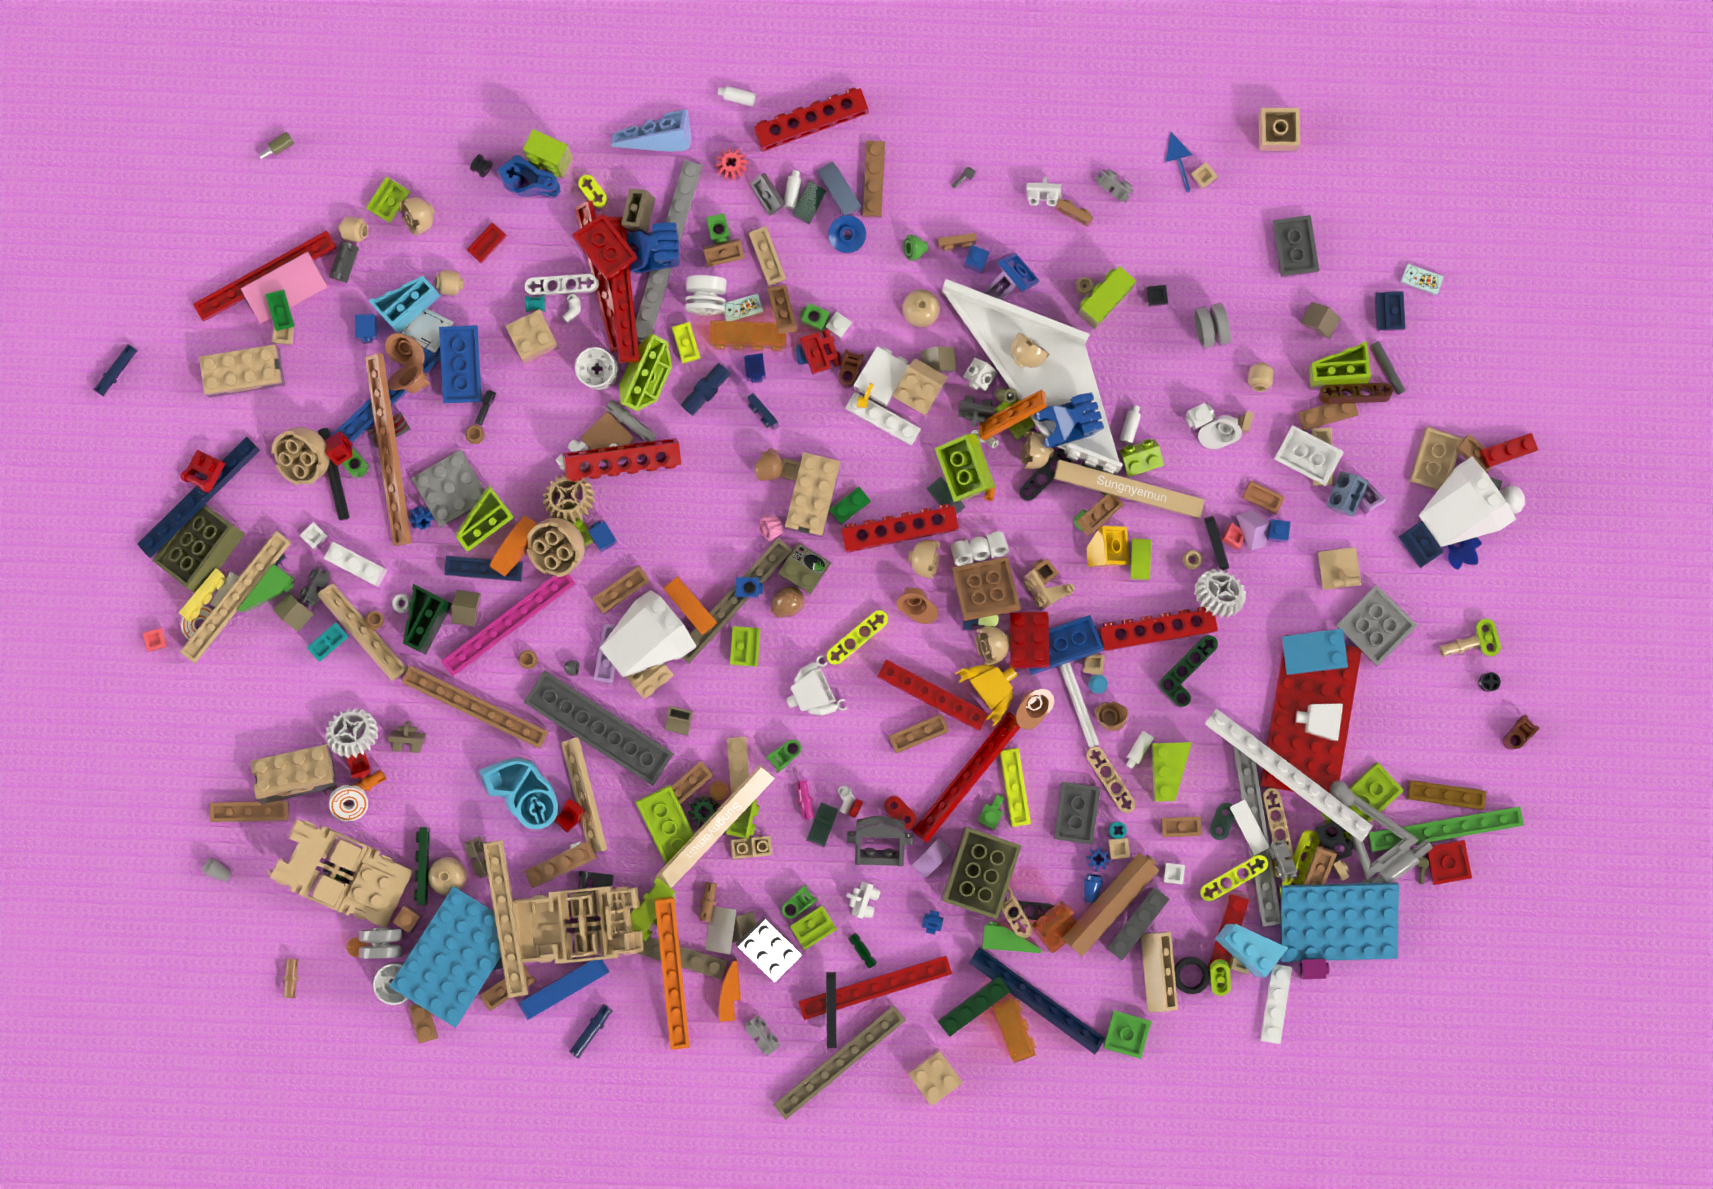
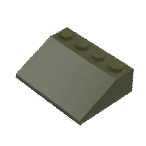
[152,504,246,593]
[940,826,1022,920]

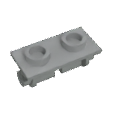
[1096,169,1134,203]
[1268,840,1298,883]
[744,1014,781,1056]

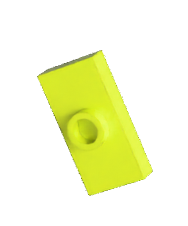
[672,322,701,364]

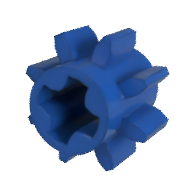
[408,506,434,530]
[1086,847,1110,871]
[922,910,944,935]

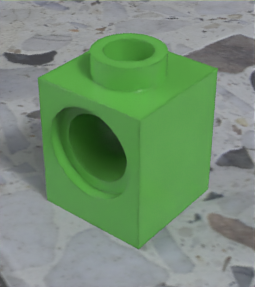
[706,213,731,244]
[799,303,830,332]
[341,447,370,479]

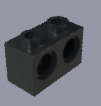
[1315,819,1354,862]

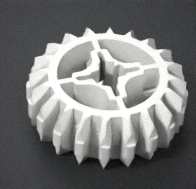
[1194,569,1246,618]
[326,708,378,759]

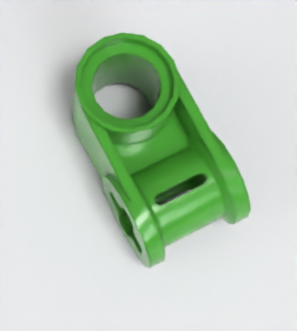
[765,740,802,773]
[782,884,818,919]

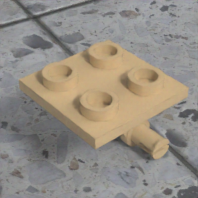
[1317,547,1361,590]
[1022,569,1075,611]

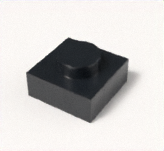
[1146,285,1168,307]

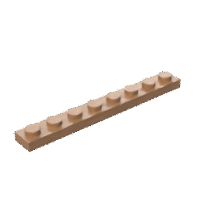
[401,665,549,749]

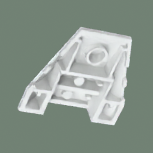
[1419,457,1516,547]
[600,590,696,677]

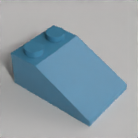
[1282,629,1348,675]

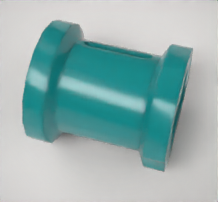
[525,295,546,312]
[1108,822,1127,839]

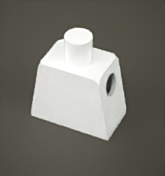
[1295,704,1343,741]

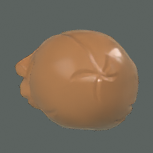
[755,448,783,481]
[771,587,805,618]
[1095,701,1128,732]

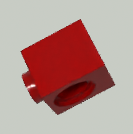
[325,431,353,466]

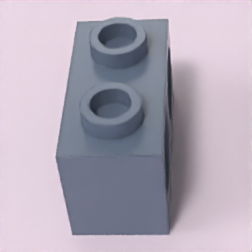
[1326,471,1368,517]

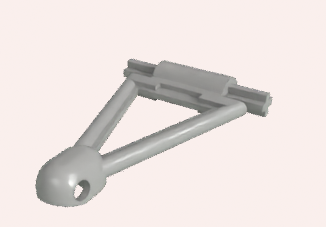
[1329,781,1433,883]

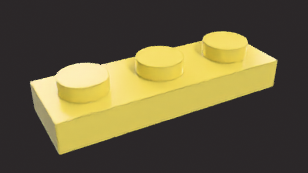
[178,568,226,622]

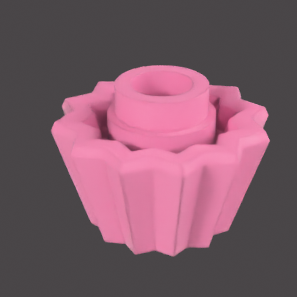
[759,516,783,542]

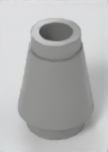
[201,857,232,882]

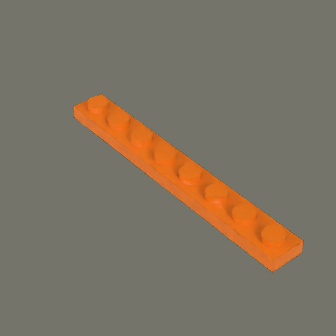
[654,897,690,1050]

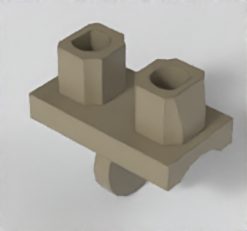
[388,721,426,753]

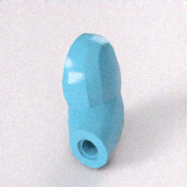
[479,757,558,829]

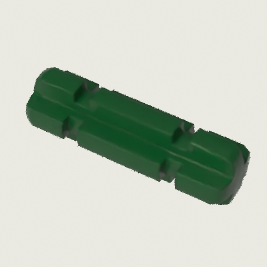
[848,933,877,969]

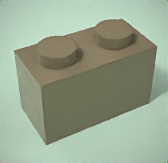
[621,189,655,233]

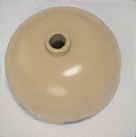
[272,427,330,485]
[526,518,585,577]

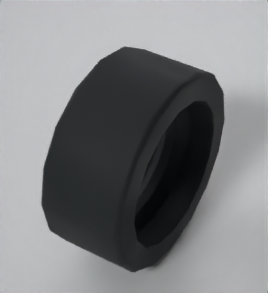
[1174,957,1210,994]

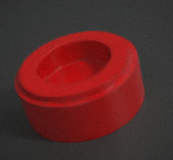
[849,798,863,818]

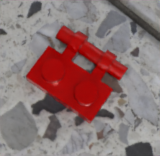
[799,329,841,375]

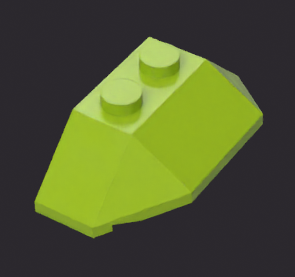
[620,334,672,412]

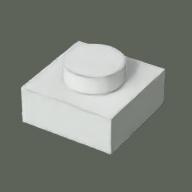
[825,311,852,338]
[300,522,328,550]
[1163,863,1185,884]

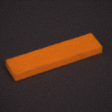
[979,389,1047,441]

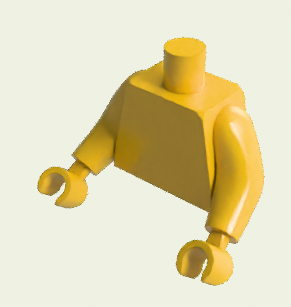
[955,664,1018,726]

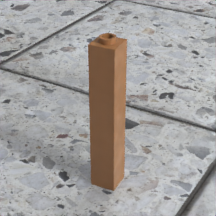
[1062,852,1159,956]

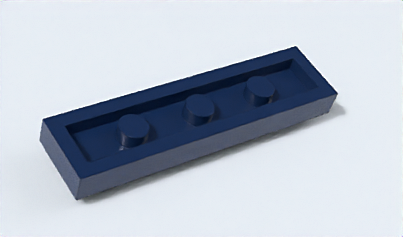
[444,556,523,582]

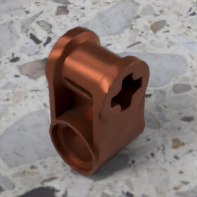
[839,349,864,388]
[1503,714,1540,750]

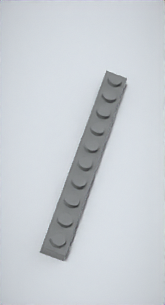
[635,160,703,344]
[1232,732,1281,927]

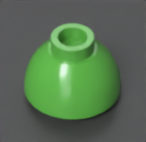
[903,235,928,261]

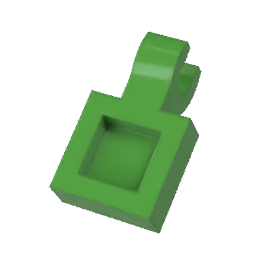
[977,794,1004,830]

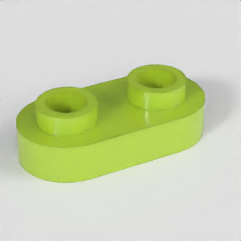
[1475,618,1501,657]
[1210,959,1231,996]

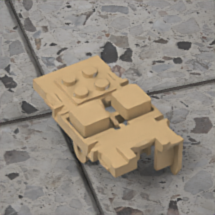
[266,819,413,927]
[513,886,644,964]

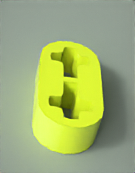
[578,175,607,208]

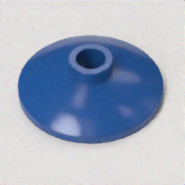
[828,215,866,253]

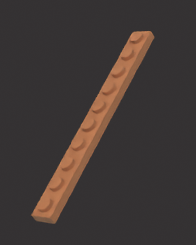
[365,353,412,546]

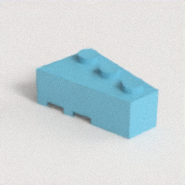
[368,276,441,333]
[1215,924,1288,978]

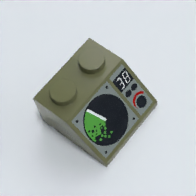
[778,543,831,595]

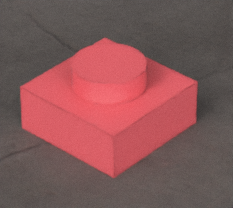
[1221,523,1244,550]
[143,628,168,652]

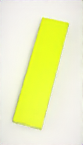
[1000,748,1031,827]

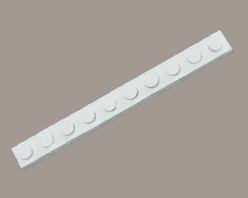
[1205,708,1373,842]

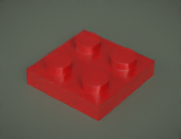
[1427,840,1472,885]

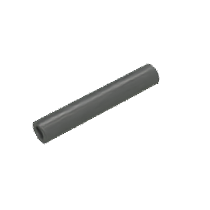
[1371,341,1406,395]

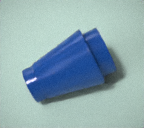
[1084,873,1103,903]

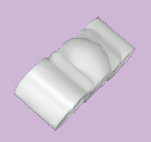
[950,531,1009,566]

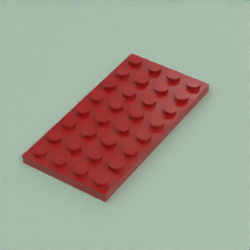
[1260,634,1362,793]

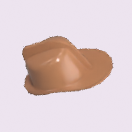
[385,333,425,366]
[388,363,430,394]
[896,587,939,624]
[1016,688,1054,730]

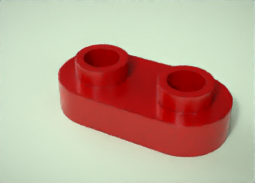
[884,796,917,829]

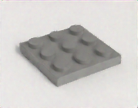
[411,449,485,528]
[1335,585,1418,666]

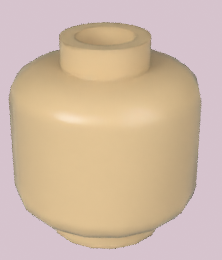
[338,216,369,242]
[435,270,464,296]
[1248,362,1274,392]

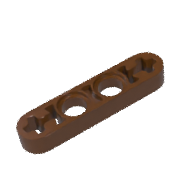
[1319,383,1393,404]

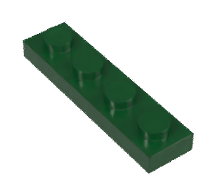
[414,827,430,906]
[938,975,1011,1037]

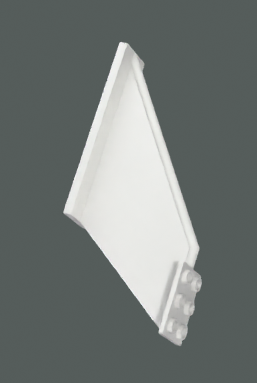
[941,279,1122,474]

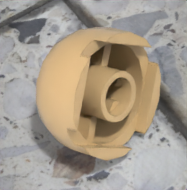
[399,197,435,236]
[902,289,940,328]
[1011,333,1050,368]
[1021,431,1054,469]
[908,540,940,579]
[975,626,1010,666]
[428,857,467,895]

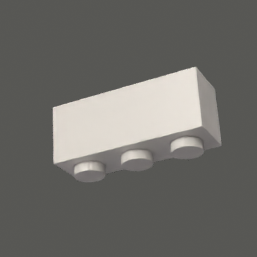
[324,542,387,587]

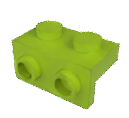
[1119,439,1164,477]
[726,800,760,839]

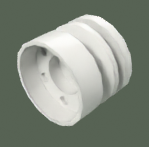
[685,275,727,316]
[575,347,619,390]
[373,962,408,1005]

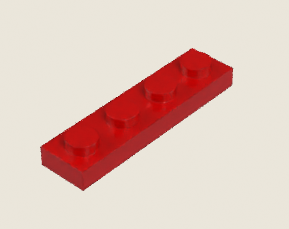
[1208,894,1249,968]

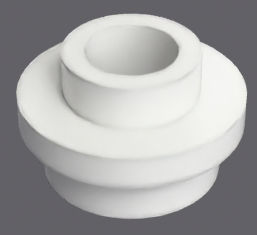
[392,594,411,613]

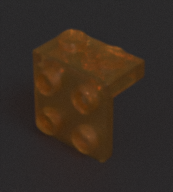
[1032,901,1076,953]

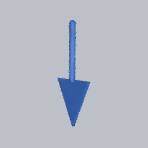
[1165,132,1193,193]

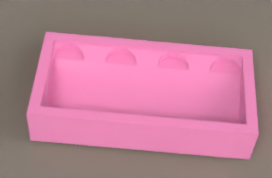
[241,252,328,324]

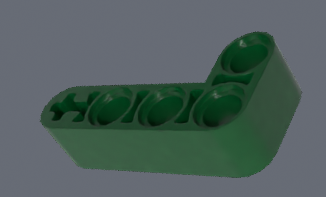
[1158,635,1218,708]

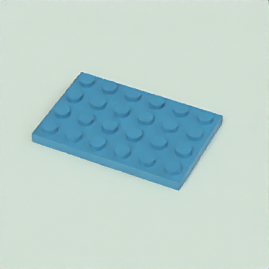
[1280,882,1399,962]
[389,886,501,1028]

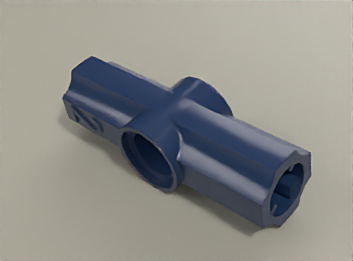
[681,362,731,416]

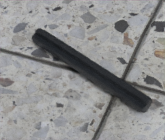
[318,428,350,521]

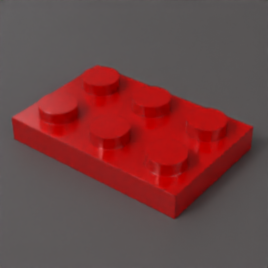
[572,214,638,281]
[1010,612,1049,669]

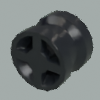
[470,154,493,178]
[1478,672,1501,692]

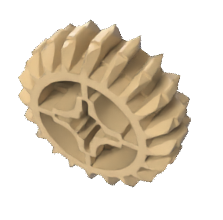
[543,473,595,523]

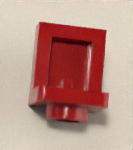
[345,750,371,779]
[554,798,584,833]

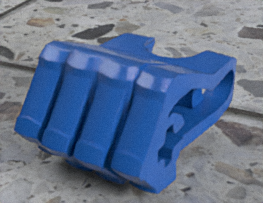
[497,155,561,198]
[627,222,680,273]
[1034,392,1104,449]

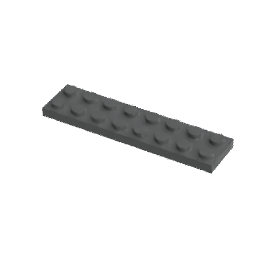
[524,670,674,786]

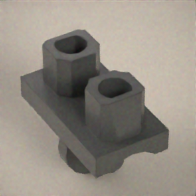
[958,395,995,427]

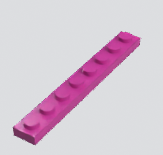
[441,574,576,677]

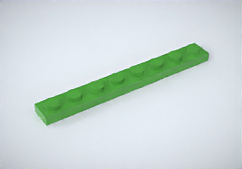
[1368,806,1524,852]

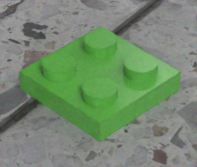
[1103,1010,1151,1059]

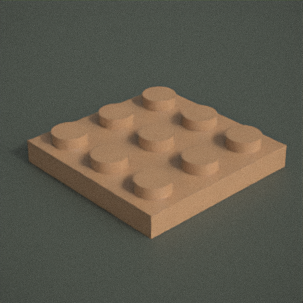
[952,557,1021,621]

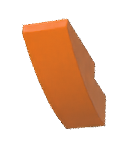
[490,515,537,576]
[663,576,717,635]
[719,960,741,1022]

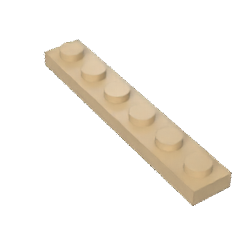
[318,584,408,681]
[561,737,607,853]

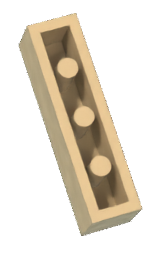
[1141,932,1178,1012]

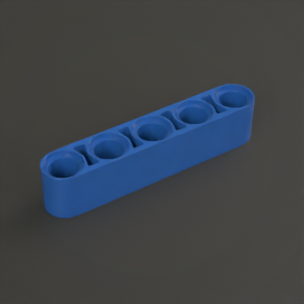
[518,955,610,1020]

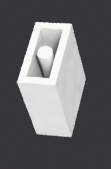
[854,346,909,407]

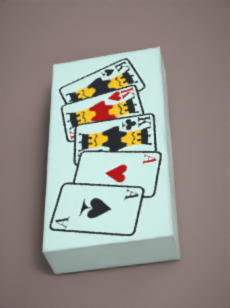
[1400,264,1444,295]
[722,294,763,323]

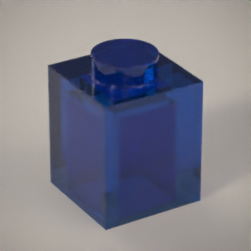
[744,353,766,383]

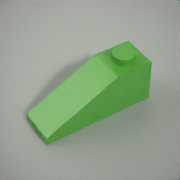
[237,564,295,613]
[982,921,1041,953]

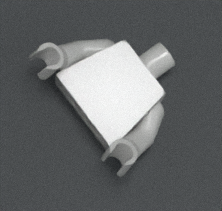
[787,655,847,716]

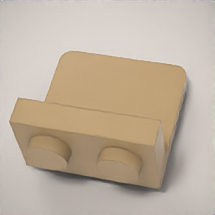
[626,663,674,699]

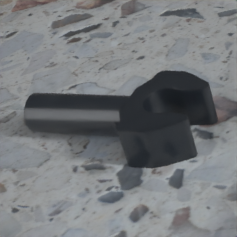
[475,390,496,425]

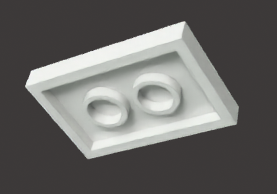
[1274,425,1344,486]

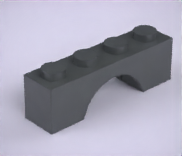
[1107,887,1170,961]

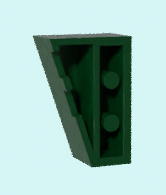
[403,584,452,655]

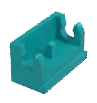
[307,621,349,662]

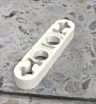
[525,274,599,296]

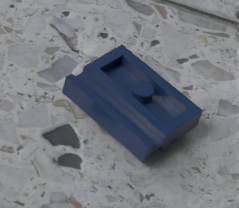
[1375,291,1406,331]
[747,393,778,430]
[1398,521,1444,568]

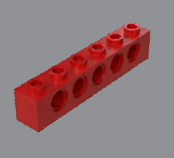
[754,88,869,152]
[562,438,681,482]
[841,504,959,553]
[1099,607,1218,651]
[877,659,989,731]

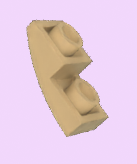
[730,836,772,859]

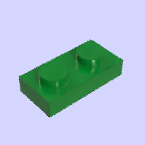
[265,289,295,331]
[829,486,871,525]

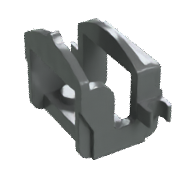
[847,816,913,867]

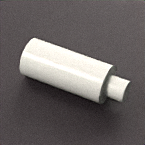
[718,86,756,107]
[783,170,802,209]
[1119,405,1141,444]
[1126,731,1154,769]

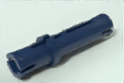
[93,344,137,397]
[569,1004,613,1058]

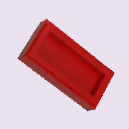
[467,222,507,264]

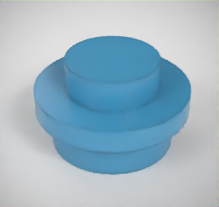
[1088,675,1108,694]

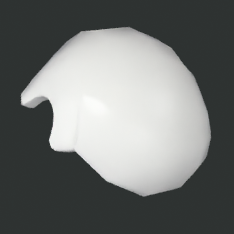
[1499,485,1525,514]

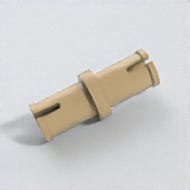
[1439,635,1480,657]

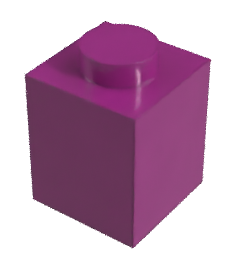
[1299,959,1329,979]

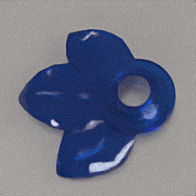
[1447,537,1482,570]

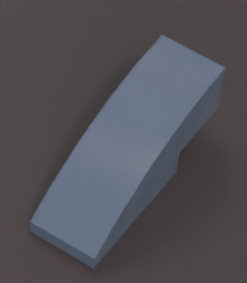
[817,162,861,216]

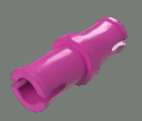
[795,780,815,820]

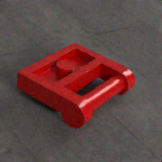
[180,450,225,492]

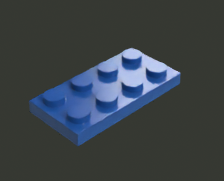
[439,325,482,404]
[1028,615,1104,675]

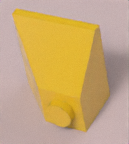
[1086,526,1130,567]

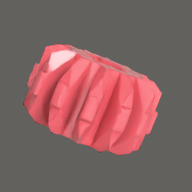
[715,148,748,181]

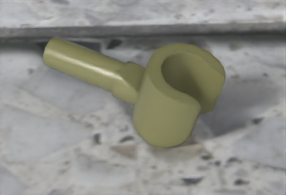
[1416,856,1429,884]

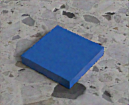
[998,253,1039,292]

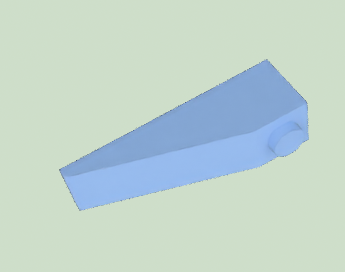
[611,109,692,152]

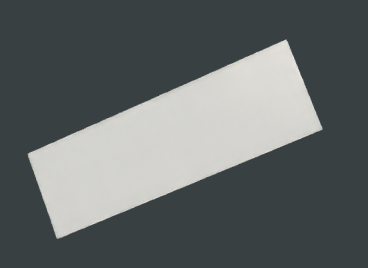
[1230,799,1270,856]

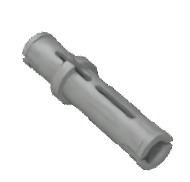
[605,399,657,442]

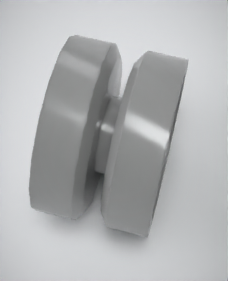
[1194,303,1231,349]
[359,927,403,959]

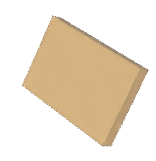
[1409,427,1463,491]

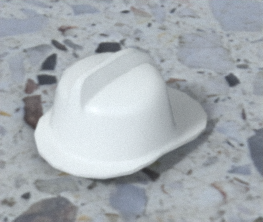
[1198,415,1242,449]

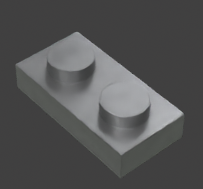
[750,173,785,216]

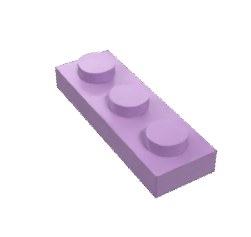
[594,624,616,684]

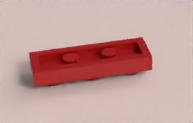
[1480,433,1538,469]

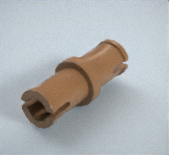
[699,882,718,922]
[283,959,299,998]

